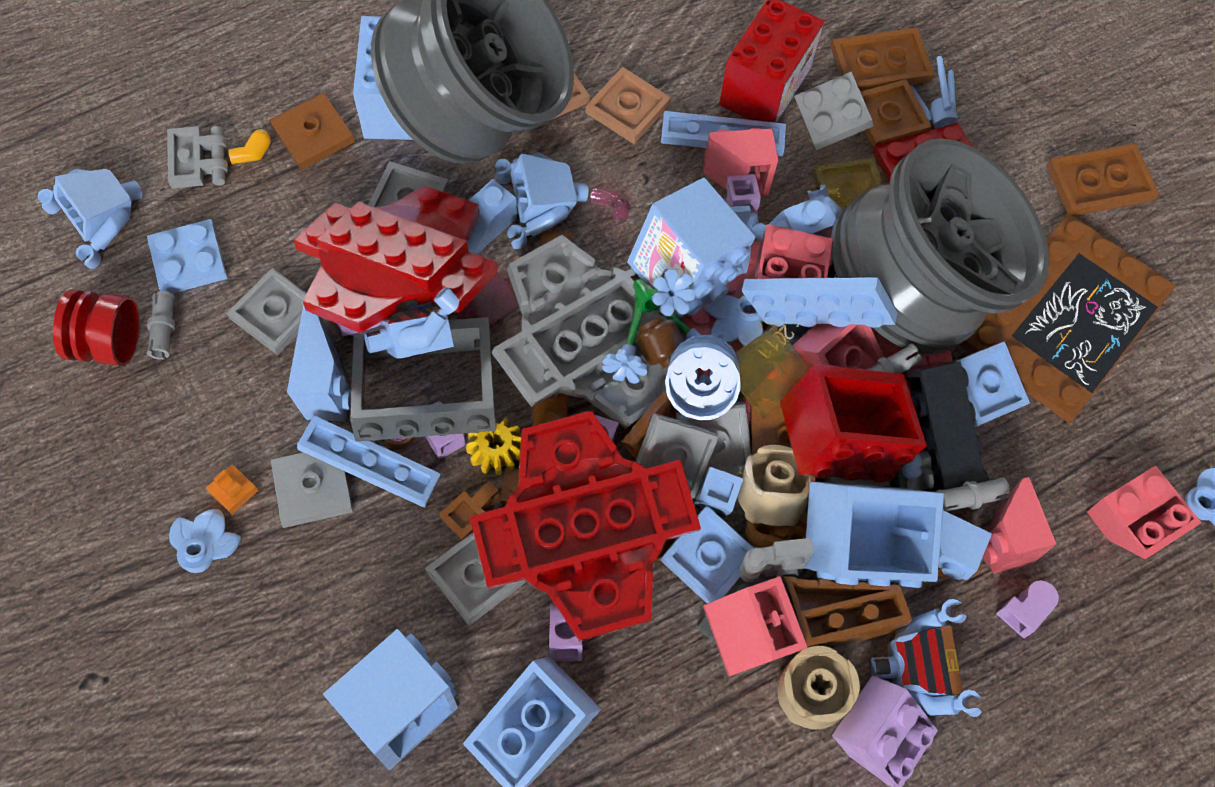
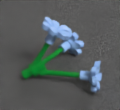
[602,269,723,384]

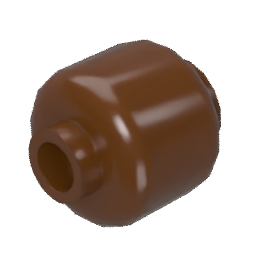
[635,316,684,369]

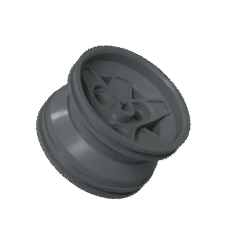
[371,0,574,164]
[831,138,1049,355]

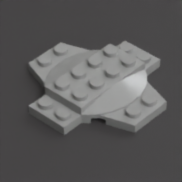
[492,235,668,429]

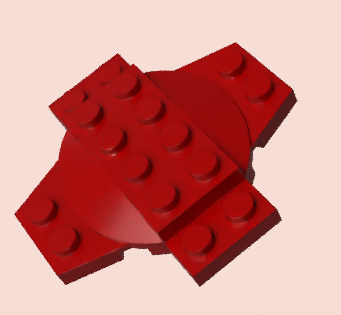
[293,186,498,333]
[469,411,701,641]

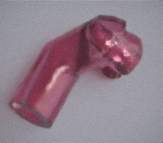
[590,188,631,220]

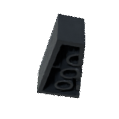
[902,362,989,492]

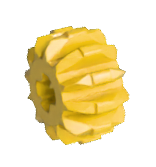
[466,417,521,476]

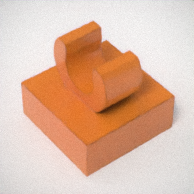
[206,464,258,515]

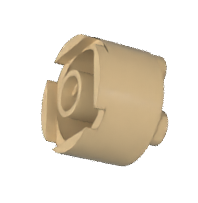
[738,445,816,526]
[777,646,860,730]

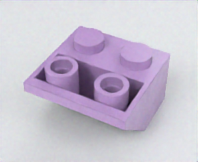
[832,676,938,787]

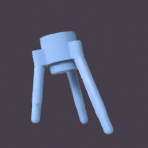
[910,56,958,129]

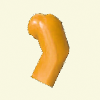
[229,129,271,164]

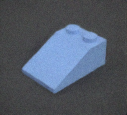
[287,304,351,422]
[463,657,601,787]

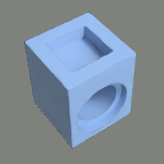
[694,467,743,517]

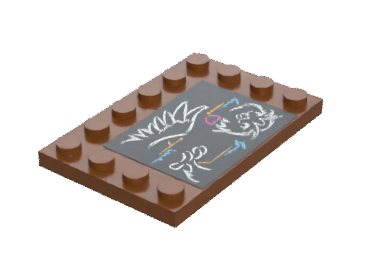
[960,213,1176,424]

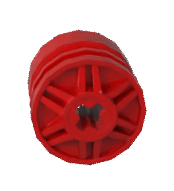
[52,289,140,366]

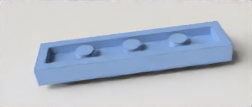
[661,111,786,156]
[297,415,441,508]

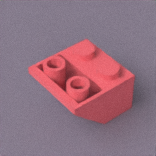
[703,128,778,196]
[754,224,833,279]
[1087,466,1202,559]
[703,576,808,677]

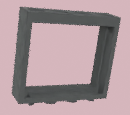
[350,317,496,442]

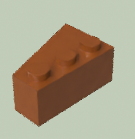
[782,576,912,653]

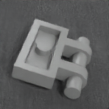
[167,126,228,189]
[739,538,814,582]

